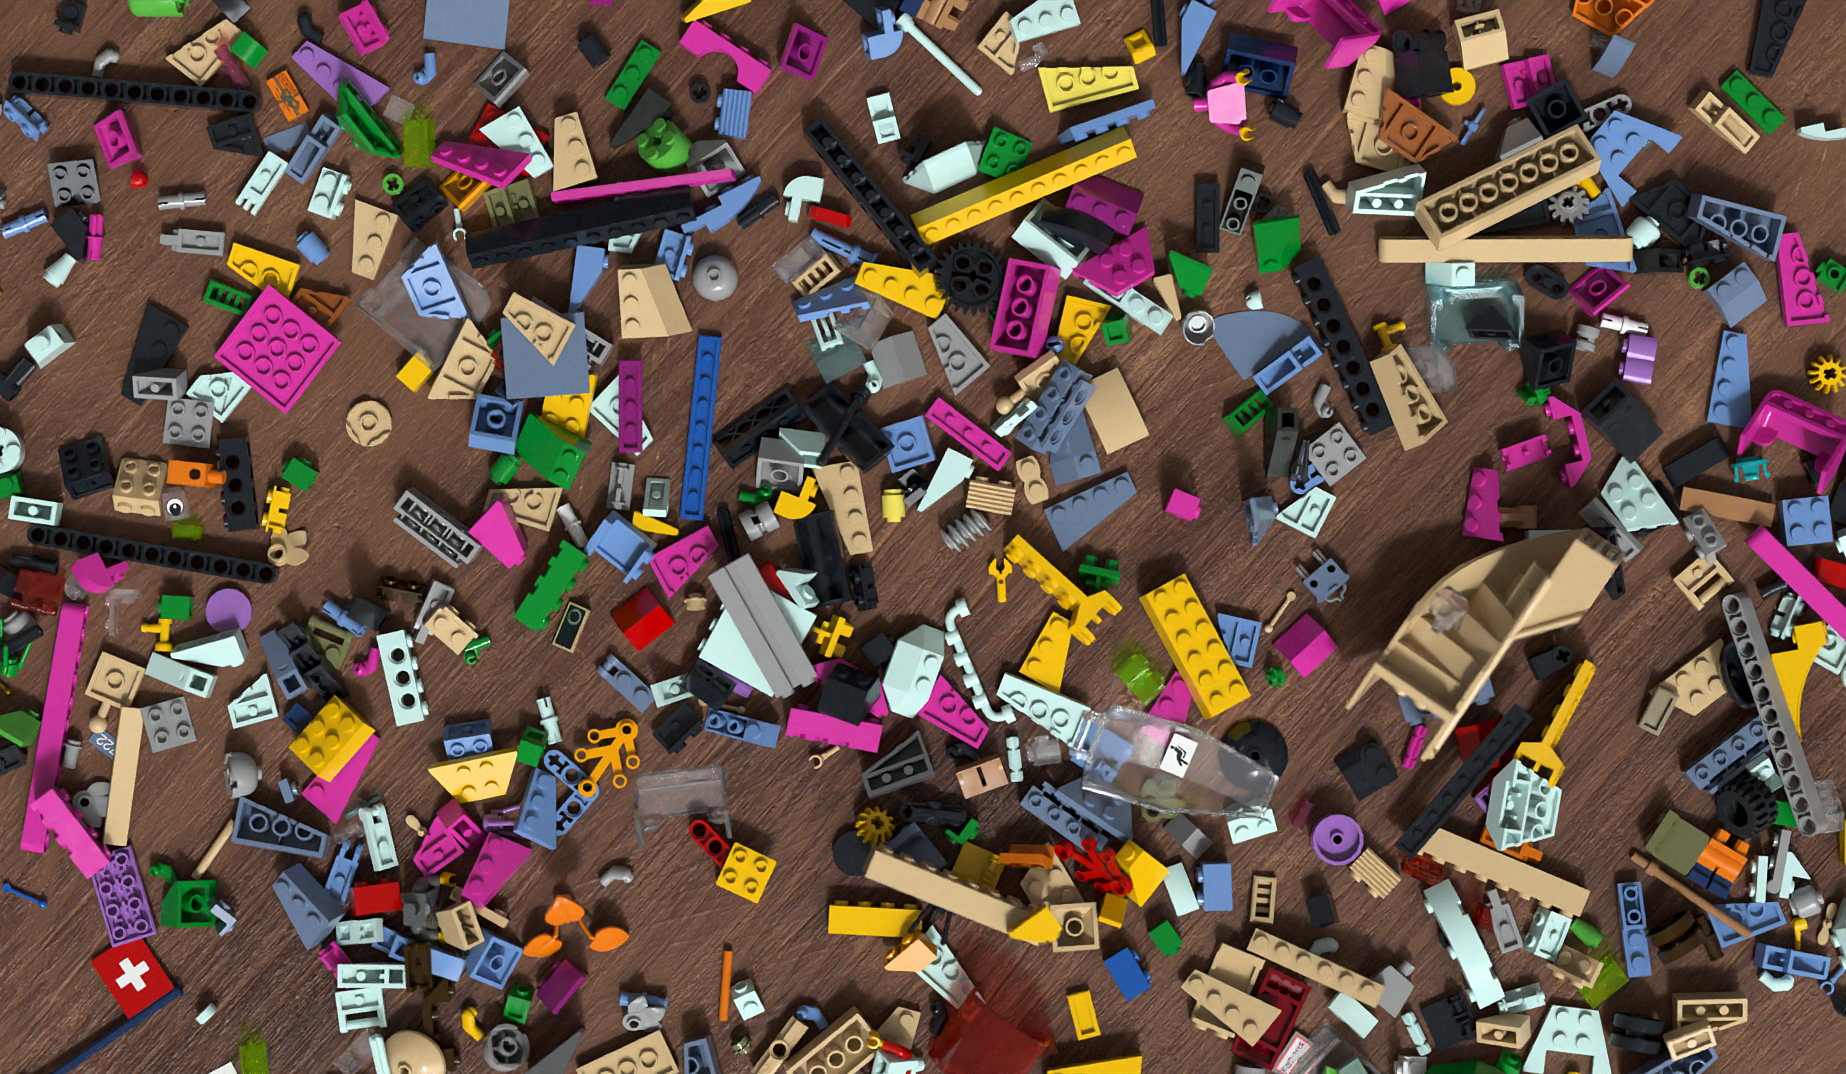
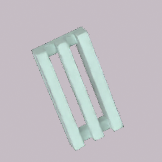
[811,312,844,351]

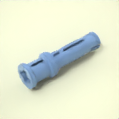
[809,227,879,265]

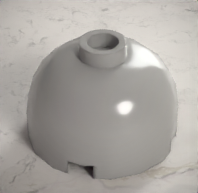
[692,255,739,301]
[224,752,262,799]
[482,1024,530,1072]

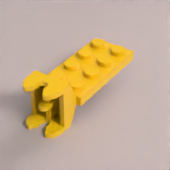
[1004,534,1122,646]
[1512,660,1596,788]

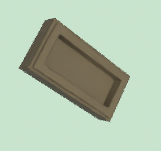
[1637,685,1680,736]

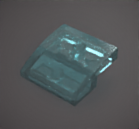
[806,322,867,384]

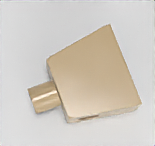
[436,900,485,951]

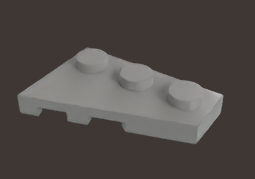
[928,313,990,396]

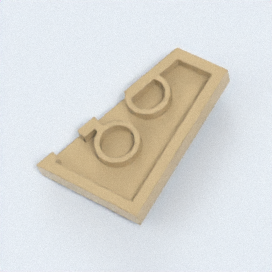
[165,19,243,87]
[352,199,399,281]
[503,292,576,366]

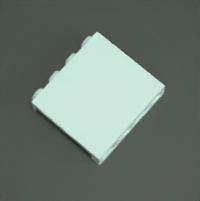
[697,590,817,697]

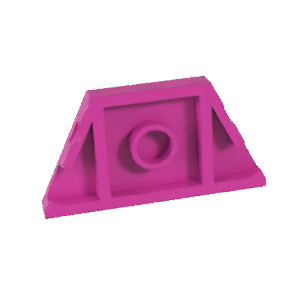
[1072,227,1155,297]

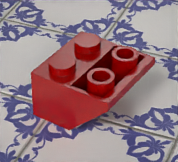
[1455,717,1513,769]

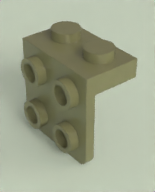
[1644,810,1710,875]

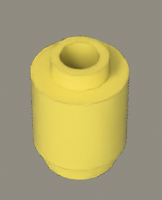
[882,489,905,522]

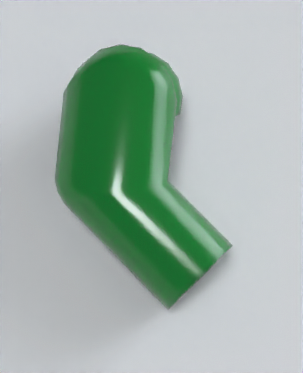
[738,485,773,506]
[463,634,492,665]
[148,862,180,889]

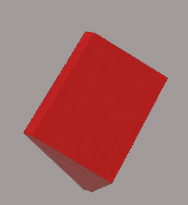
[611,587,675,651]

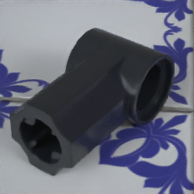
[0,354,38,402]

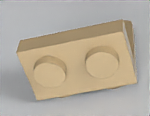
[112,458,168,516]

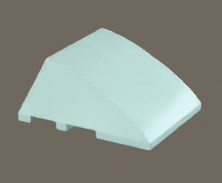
[902,140,987,194]
[1486,759,1562,851]

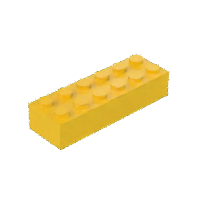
[1139,573,1251,720]

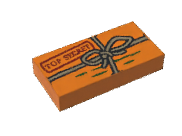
[266,70,310,122]

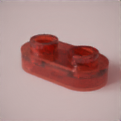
[1401,854,1447,885]

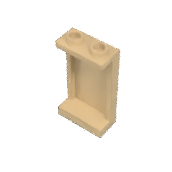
[1189,941,1265,1040]

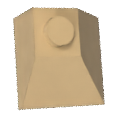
[1050,902,1100,953]

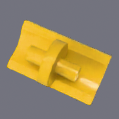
[812,614,854,658]

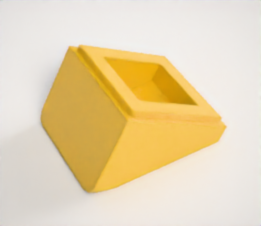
[1123,29,1156,64]

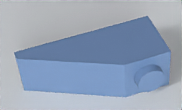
[1179,0,1217,76]
[568,246,610,313]

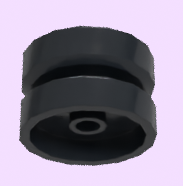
[1608,1012,1665,1054]

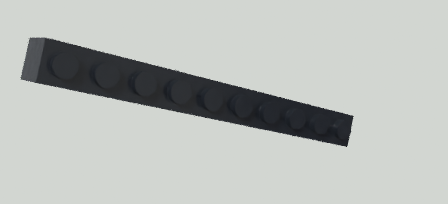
[465,185,697,269]

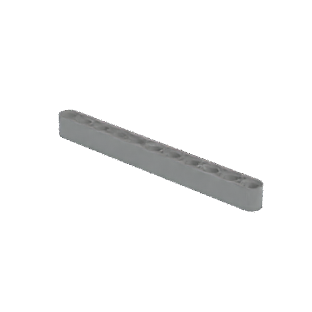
[1722,592,1828,837]

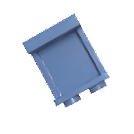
[582,510,657,584]

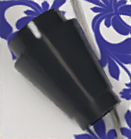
[1183,62,1206,98]

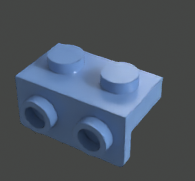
[655,229,695,281]

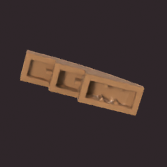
[1679,487,1776,527]

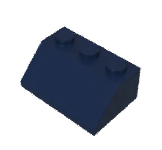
[1221,33,1298,100]

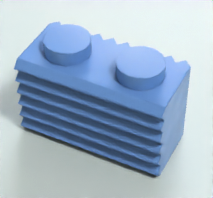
[714,88,752,140]

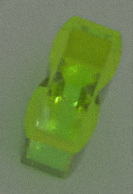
[1114,653,1166,706]

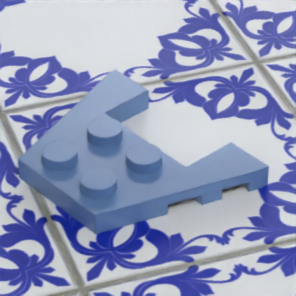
[1588,110,1683,207]

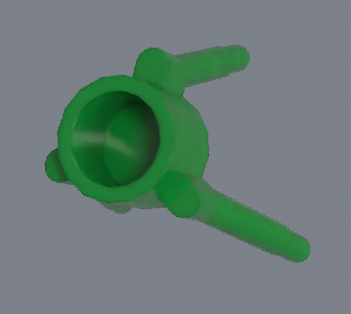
[0,618,34,677]

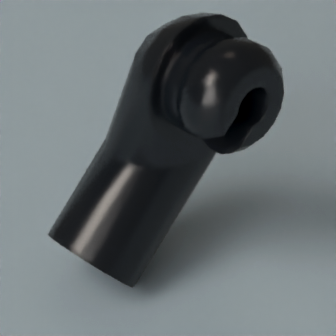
[297,11,324,44]
[946,742,981,762]
[929,1001,949,1037]

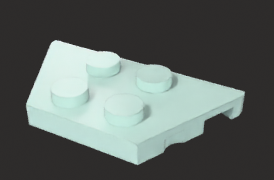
[1601,457,1678,532]

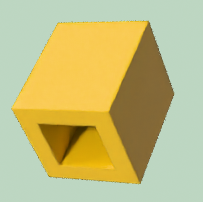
[396,356,434,393]

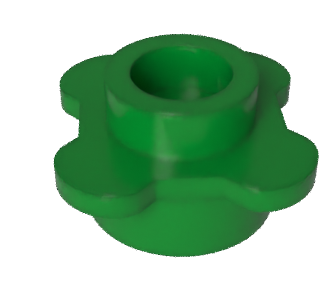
[1265,666,1286,689]

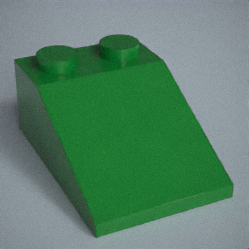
[515,412,593,490]

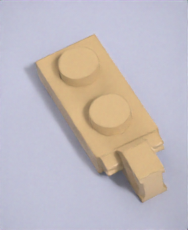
[449,886,510,928]

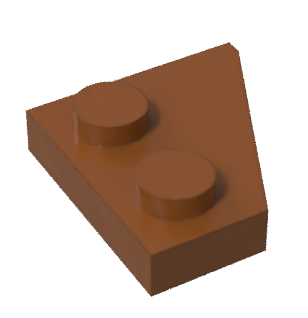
[292,288,351,330]

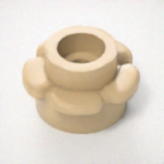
[684,593,707,611]

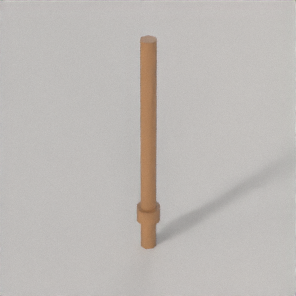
[1630,852,1752,939]

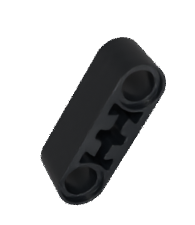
[1661,435,1731,488]

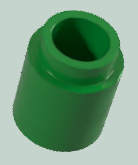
[488,453,522,486]

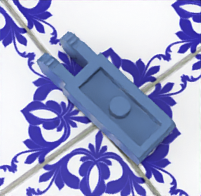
[324,838,364,907]

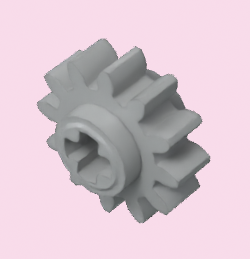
[1548,185,1590,226]

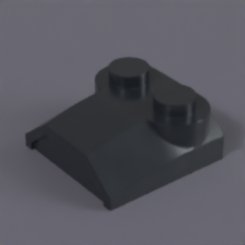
[1334,738,1398,801]

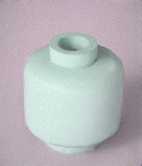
[1626,216,1660,251]

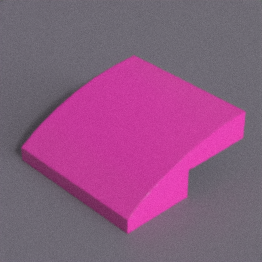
[1500,54,1555,111]

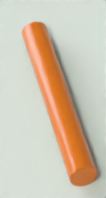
[718,950,733,1021]

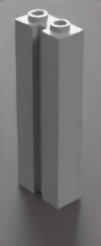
[708,552,817,699]

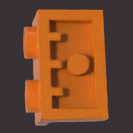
[999,844,1055,869]

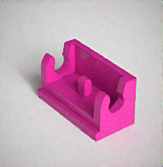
[1498,434,1551,472]

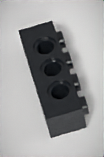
[215,437,260,532]

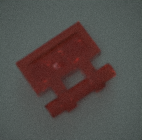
[10,568,66,617]

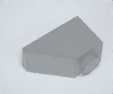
[132,368,188,401]

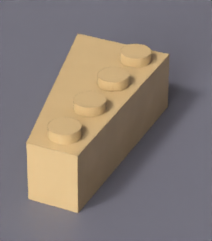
[1370,344,1448,451]

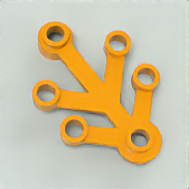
[574,719,640,798]

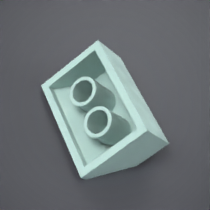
[1012,197,1090,280]

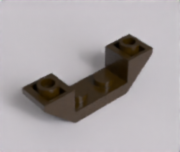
[422,978,461,1072]

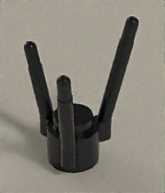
[907,903,953,946]

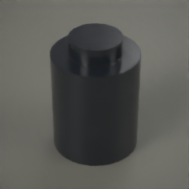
[577,32,612,69]

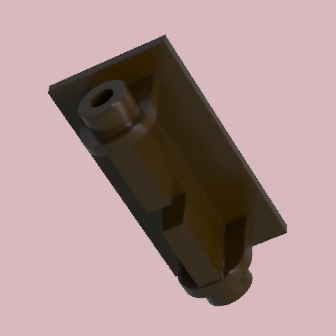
[377,576,427,606]

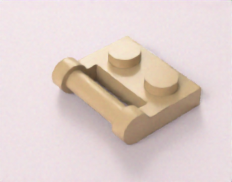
[1672,558,1734,611]

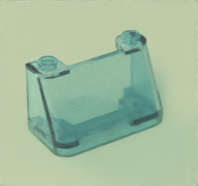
[1427,279,1524,355]

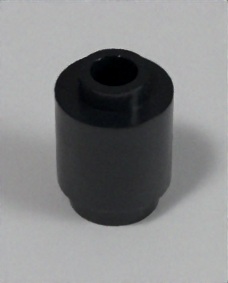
[1267,99,1303,129]

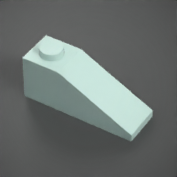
[917,448,975,512]
[170,627,249,667]
[337,962,406,988]

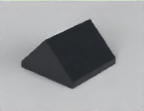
[1525,77,1588,139]

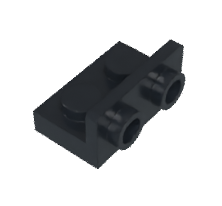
[391,177,449,232]

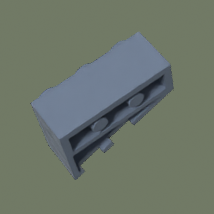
[272,863,346,950]

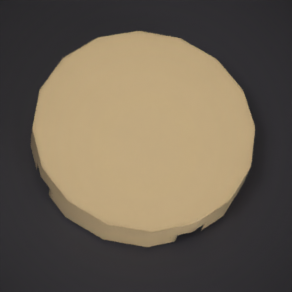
[346,401,392,446]

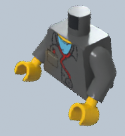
[403,872,457,944]

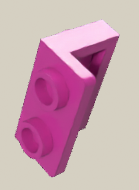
[338,0,389,56]

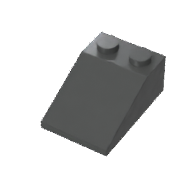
[524,1026,586,1074]

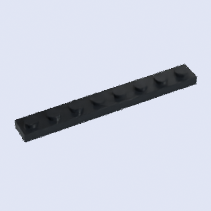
[1394,703,1533,860]

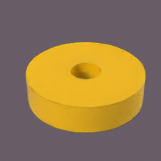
[1440,68,1476,106]

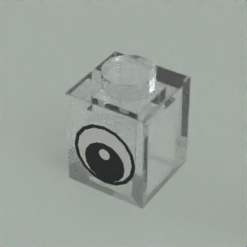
[161,487,192,522]

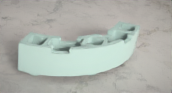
[1423,879,1505,1009]

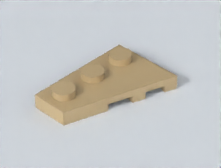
[483,487,563,532]

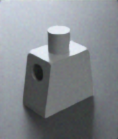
[1370,959,1415,1018]

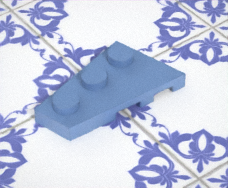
[791,276,870,322]

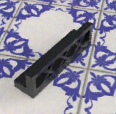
[711,387,806,469]

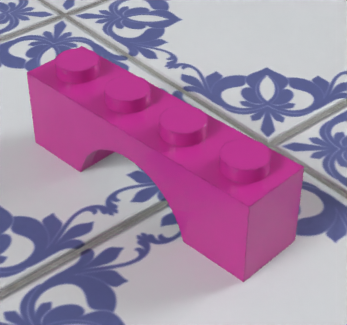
[679,20,772,96]

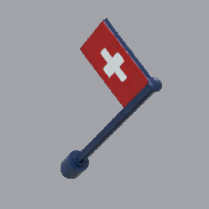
[49,938,184,1074]

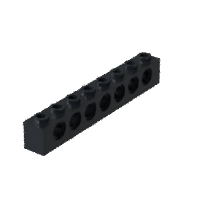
[804,117,938,279]
[1291,256,1394,436]

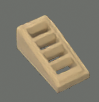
[792,252,844,297]
[1152,274,1182,322]
[1249,875,1277,926]

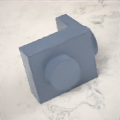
[207,896,237,937]

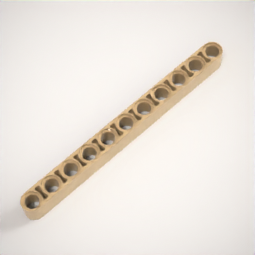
[1378,235,1633,263]

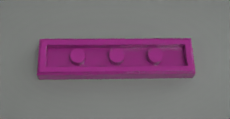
[619,360,643,453]

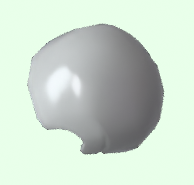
[1180,309,1215,345]

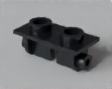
[1682,239,1733,269]
[849,563,879,612]

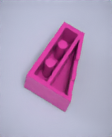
[460,832,532,910]

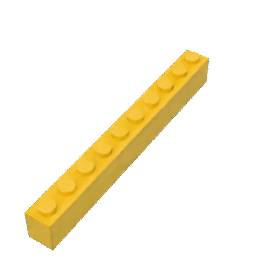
[910,126,1137,245]

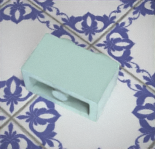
[8,496,63,526]

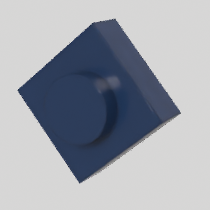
[282,702,316,734]

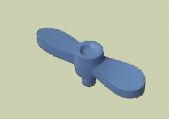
[1460,107,1486,146]

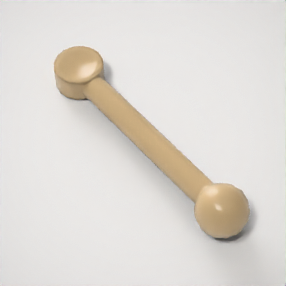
[1264,592,1296,633]
[698,699,746,715]

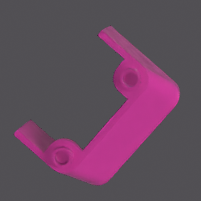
[1267,0,1382,69]
[1737,390,1846,495]

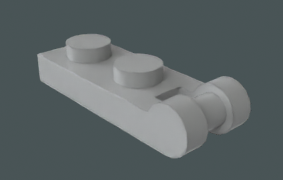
[1766,828,1791,894]

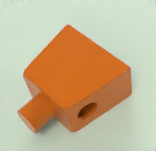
[167,460,227,488]

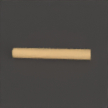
[191,818,235,880]

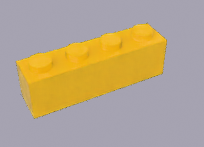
[828,900,922,937]

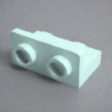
[308,167,352,220]
[1522,906,1572,962]

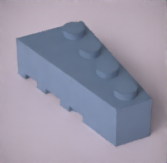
[1686,194,1787,262]
[231,796,330,860]
[684,1034,722,1074]

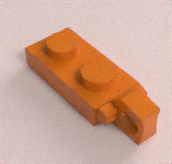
[1477,823,1543,864]

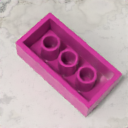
[989,258,1061,360]

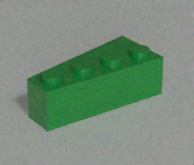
[514,540,590,632]

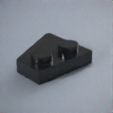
[206,113,265,157]

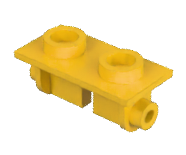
[261,486,292,534]

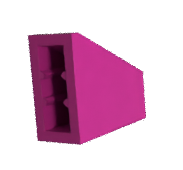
[468,494,529,569]

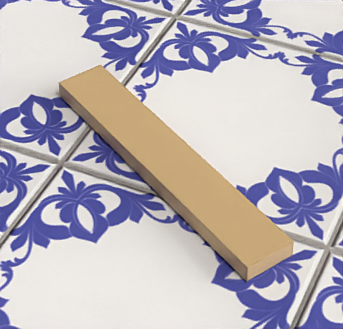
[102,706,143,846]

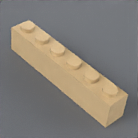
[1247,928,1386,1008]

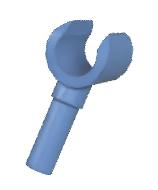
[1819,967,1846,995]

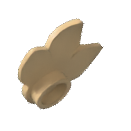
[267,529,309,566]

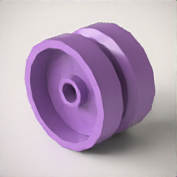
[1310,813,1363,865]

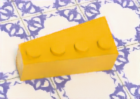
[1046,1053,1142,1074]

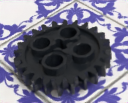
[933,240,1006,316]

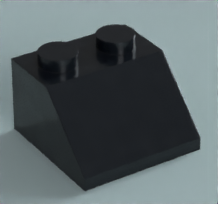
[1520,329,1577,391]
[817,662,881,726]

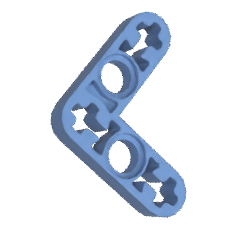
[544,749,600,836]

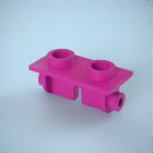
[318,940,352,990]

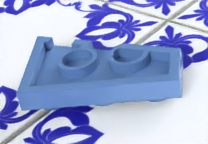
[513,768,556,850]
[1705,902,1787,948]

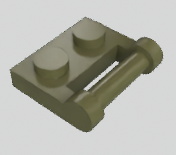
[306,614,355,670]

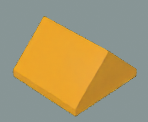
[439,171,492,213]

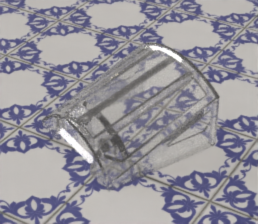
[355,236,492,372]

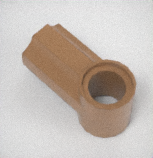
[1498,505,1537,529]

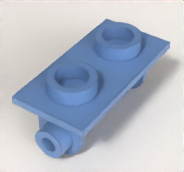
[3,95,49,142]

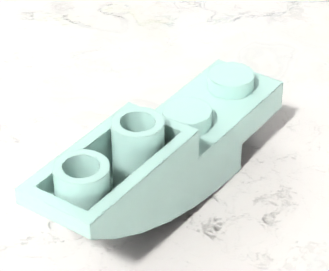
[1083,279,1173,336]

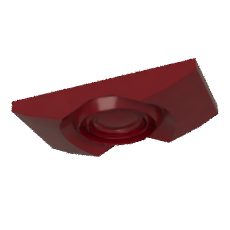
[1230,967,1312,1071]

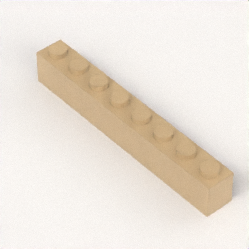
[1418,828,1590,918]

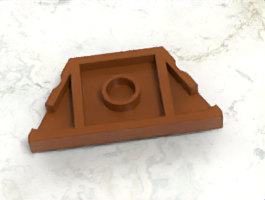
[1377,88,1458,164]

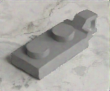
[160,229,226,256]
[413,579,455,644]
[1485,888,1524,954]

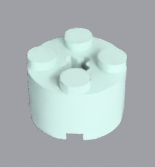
[0,427,25,474]

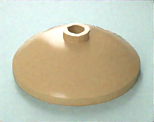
[384,1030,446,1074]

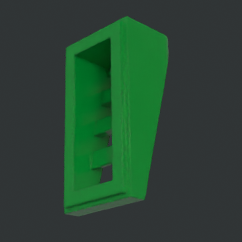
[202,279,254,317]
[1223,388,1275,436]

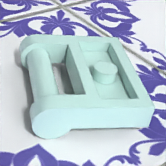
[335,988,388,1033]

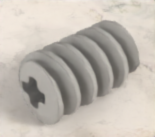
[940,508,992,555]

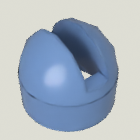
[1045,336,1065,355]

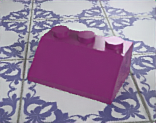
[1065,175,1144,237]

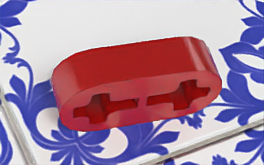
[807,206,853,229]

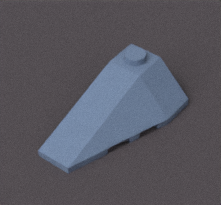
[1050,386,1101,486]
[1242,496,1278,547]

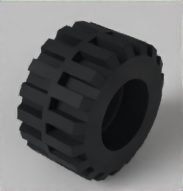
[1715,774,1779,838]

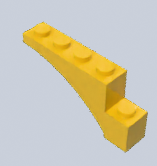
[1771,620,1830,743]

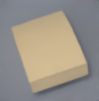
[1085,368,1149,455]

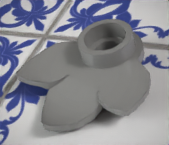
[72,782,110,828]
[622,995,665,1032]

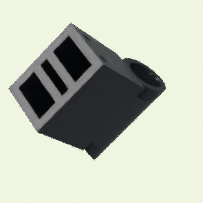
[1391,29,1454,99]

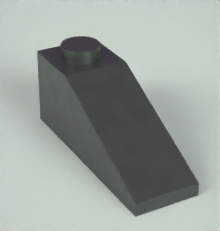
[609,88,673,150]

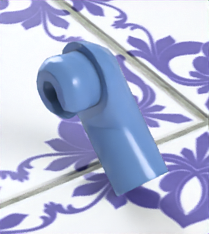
[413,53,437,85]

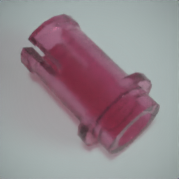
[1290,799,1316,830]

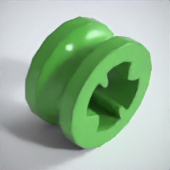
[383,174,404,195]
[1687,268,1710,289]

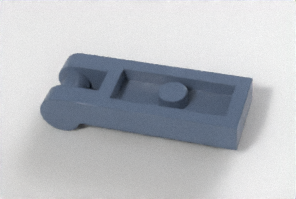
[595,652,655,713]

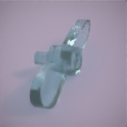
[345,793,383,820]

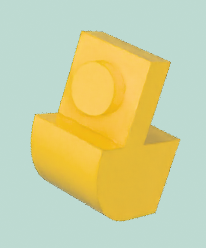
[773,476,819,520]

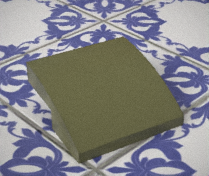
[483,179,542,227]

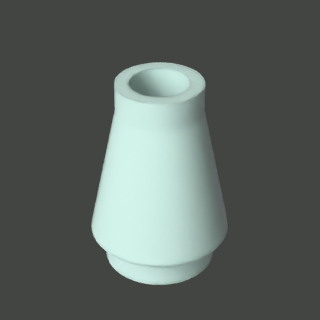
[43,253,76,288]

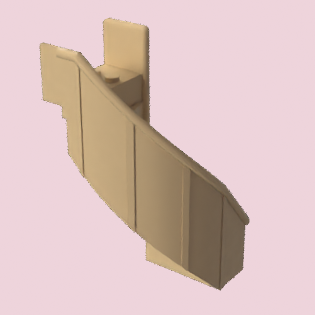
[1346,528,1626,761]

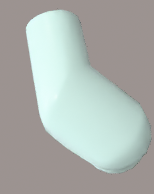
[864,360,883,393]
[1758,970,1794,992]

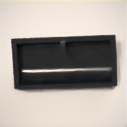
[799,381,895,475]
[793,509,854,609]

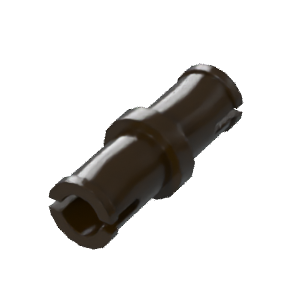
[1693,914,1724,961]

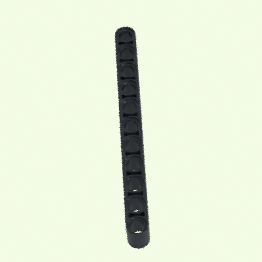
[8,71,263,114]
[27,524,279,584]

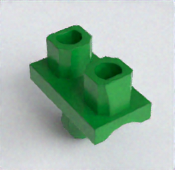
[1077,555,1121,594]

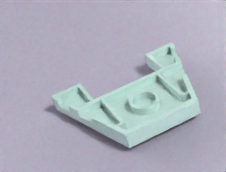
[1521,1004,1611,1074]

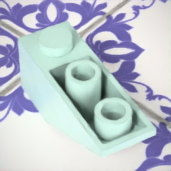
[145,652,218,698]

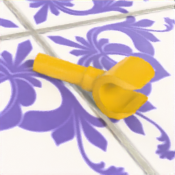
[1791,917,1807,950]

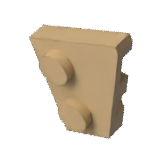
[976,11,1020,76]
[877,1006,921,1050]

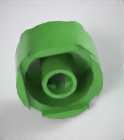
[636,118,692,174]

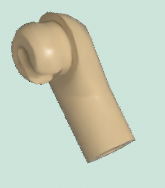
[1322,180,1347,204]

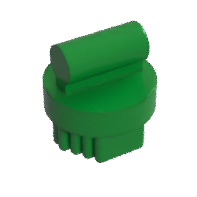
[1517,382,1551,406]

